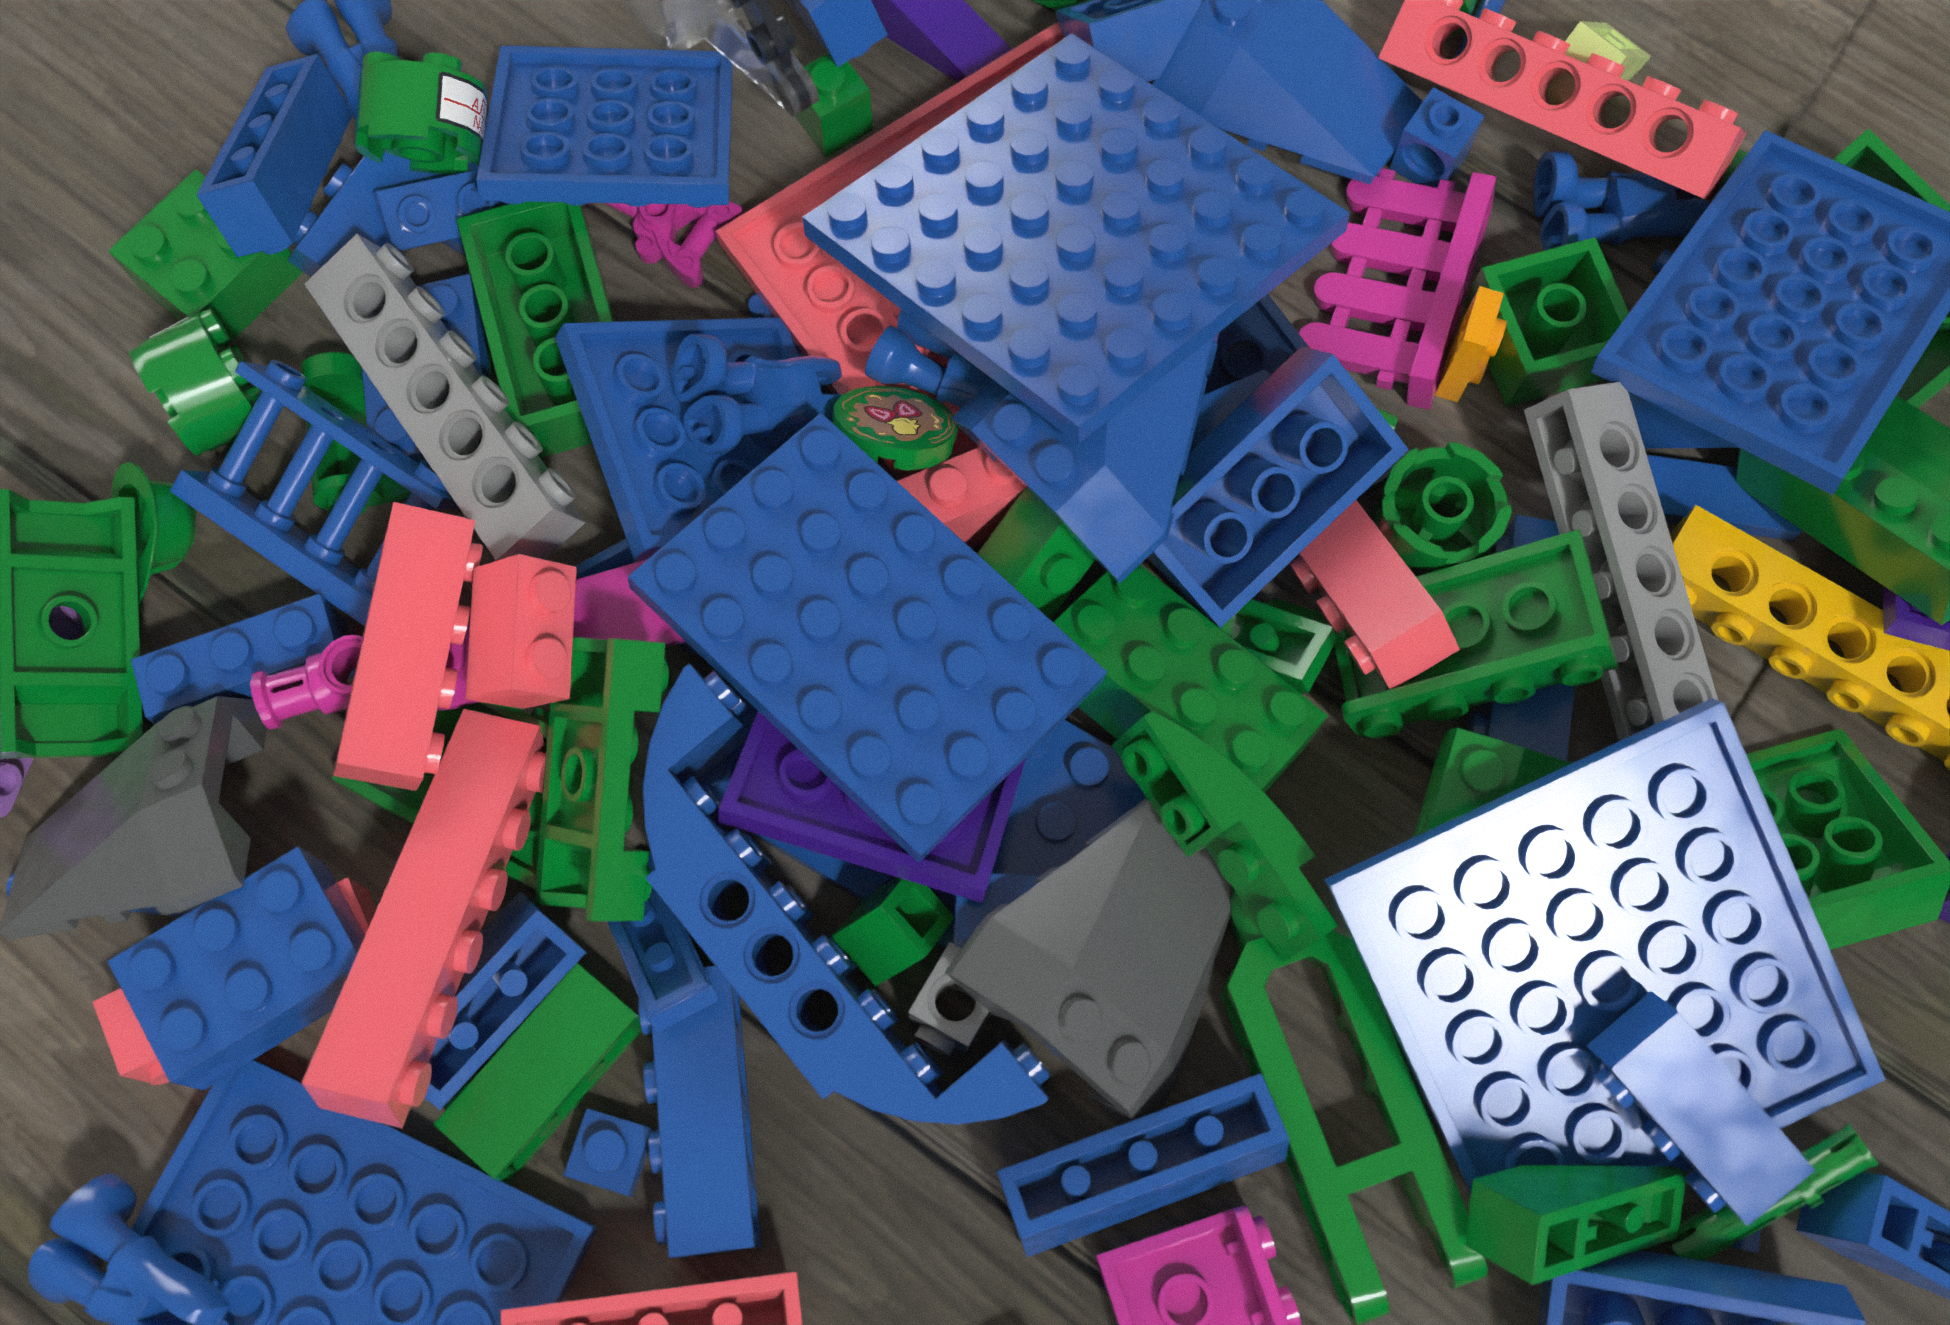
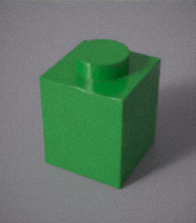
[793,54,873,157]
[831,877,955,986]

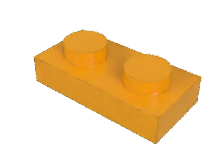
[1435,286,1507,403]

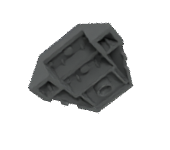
[0,696,267,940]
[944,798,1233,1125]

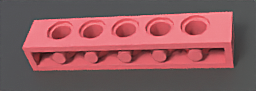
[1378,0,1746,201]

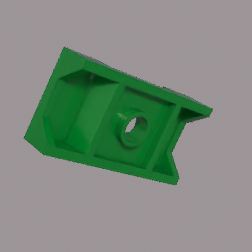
[0,489,143,759]
[534,637,669,921]

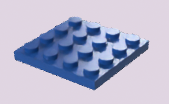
[476,46,733,208]
[555,318,799,561]

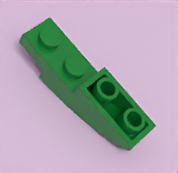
[1112,711,1338,962]

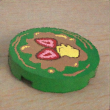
[832,386,958,471]

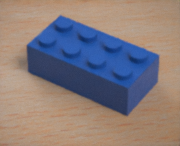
[1147,346,1409,628]

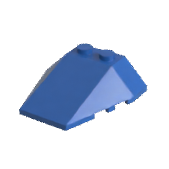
[1152,0,1423,184]

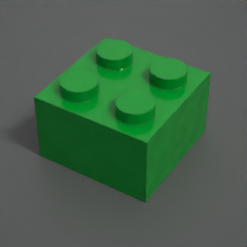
[108,169,303,347]
[1463,237,1629,407]

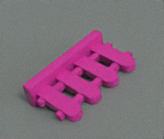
[1299,169,1496,410]

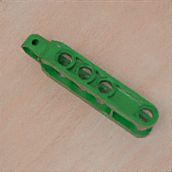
[1220,888,1488,1325]

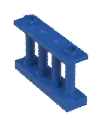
[170,360,460,626]

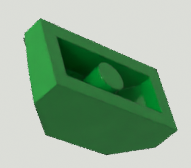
[1216,598,1338,694]

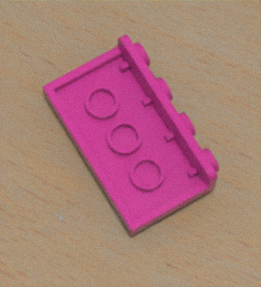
[1095,1205,1302,1325]

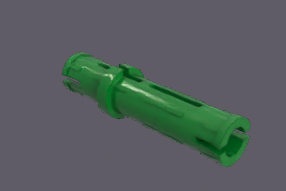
[1669,1123,1879,1261]

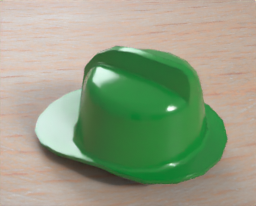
[111,462,196,605]

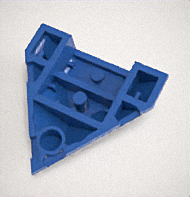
[951,333,1219,583]

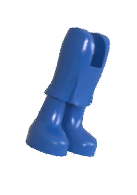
[286,0,398,122]
[1533,151,1710,250]
[865,310,992,408]
[674,334,842,455]
[28,1174,230,1325]

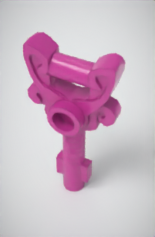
[588,201,743,288]

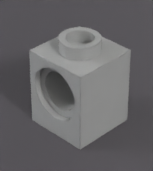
[908,942,992,1058]

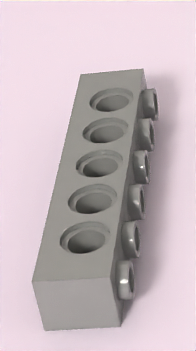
[304,234,586,561]
[1524,382,1718,741]

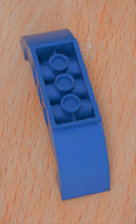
[643,664,1050,1124]

